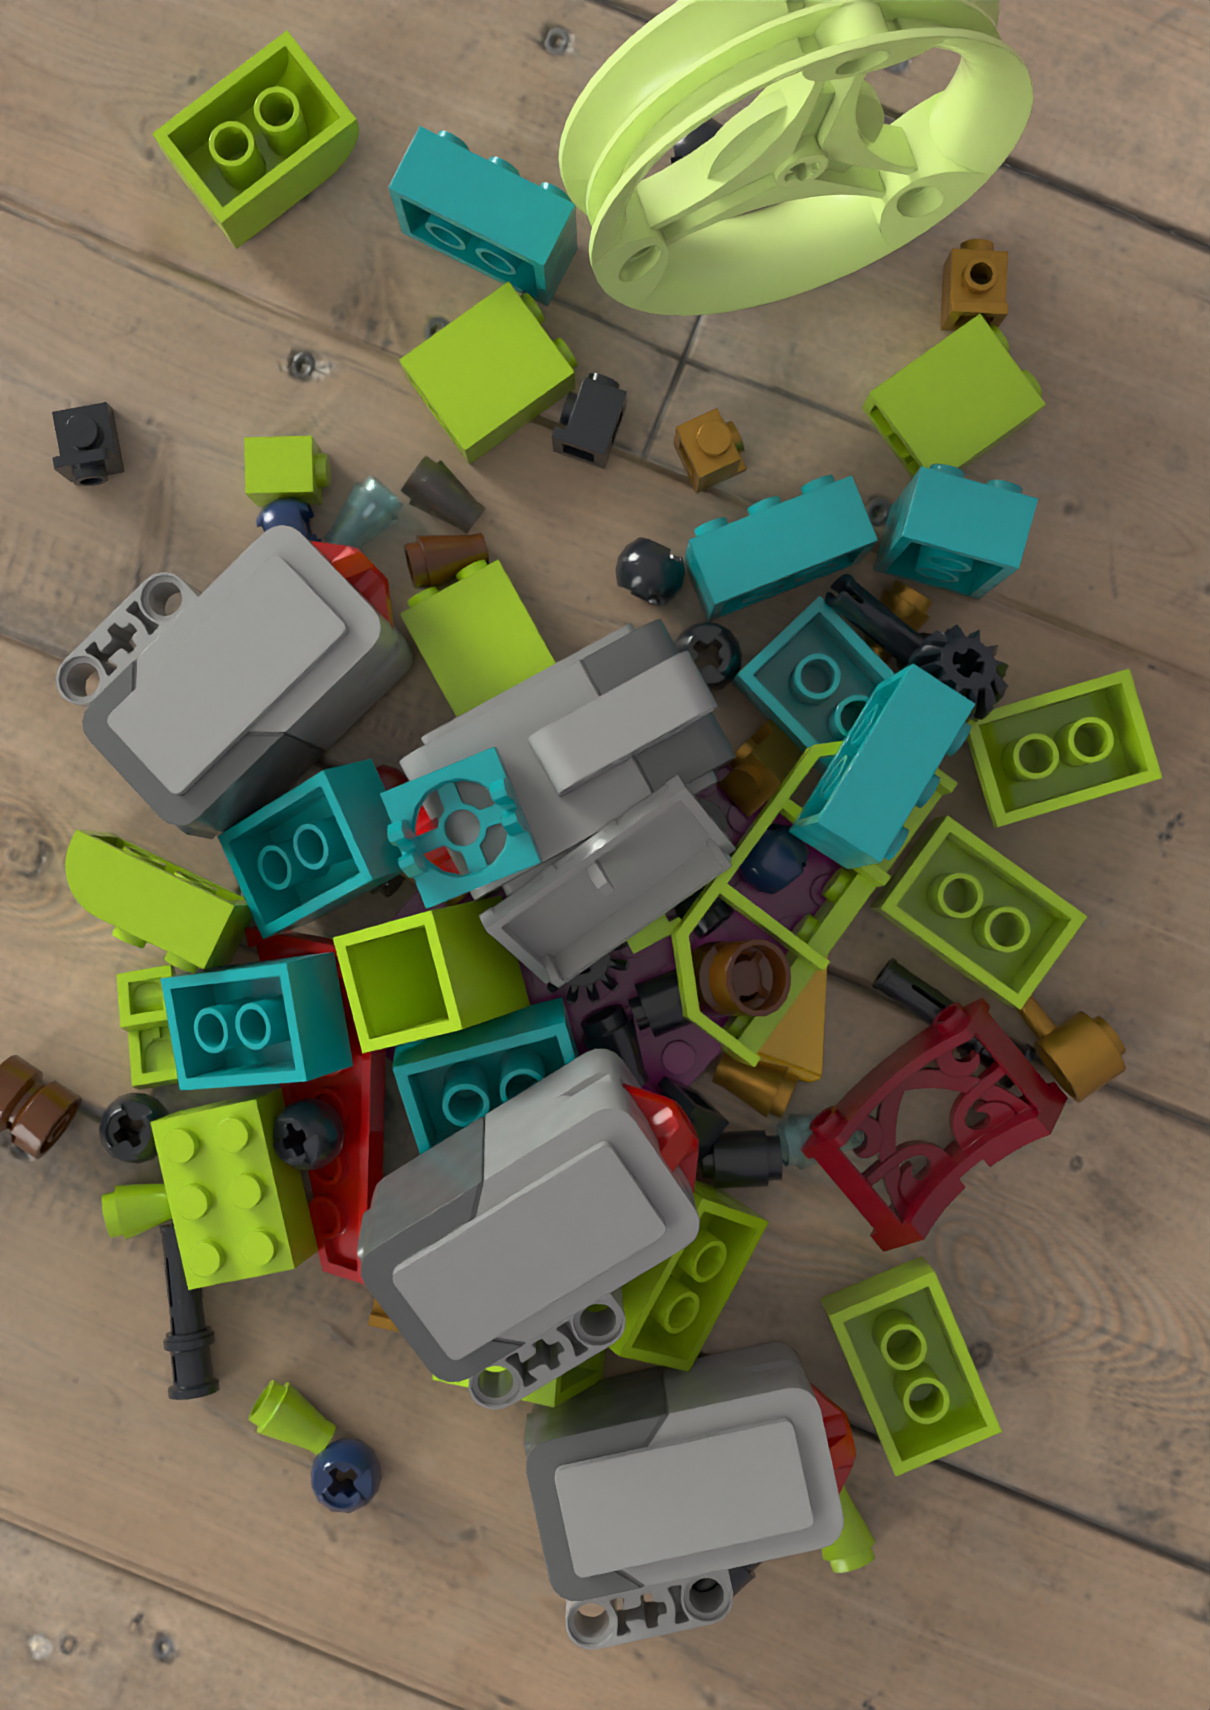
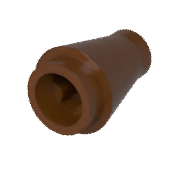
[404,532,489,588]

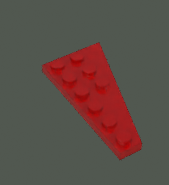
[244,926,386,1285]

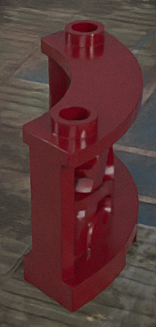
[800,998,1068,1252]

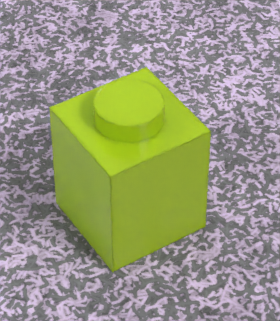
[244,435,331,506]

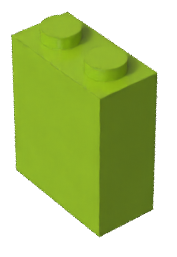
[399,281,578,465]
[862,314,1046,478]
[400,559,556,717]

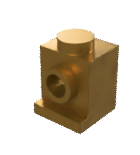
[940,239,1008,331]
[673,408,747,494]
[717,718,803,817]

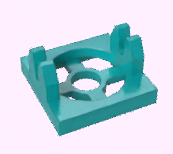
[380,747,543,909]

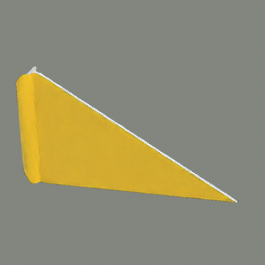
[757,955,828,1082]

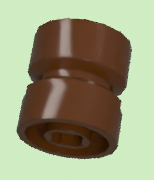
[691,939,791,1016]
[0,1055,82,1159]

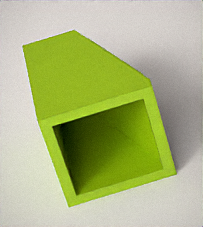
[333,896,530,1053]

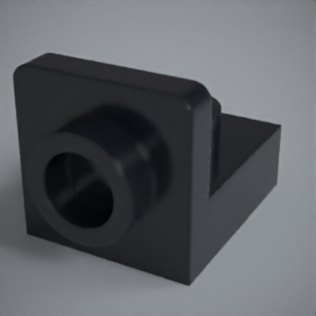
[52,402,124,486]

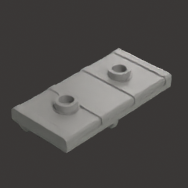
[479,774,736,988]

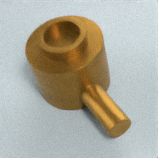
[1014,995,1126,1103]

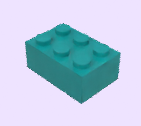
[388,126,578,307]
[873,464,1038,600]
[684,474,878,622]
[732,595,895,776]
[789,664,975,869]
[217,758,403,939]
[161,952,353,1090]
[392,997,579,1155]

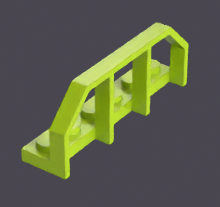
[671,741,958,1067]

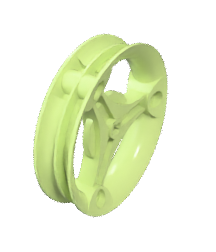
[558,0,1033,316]

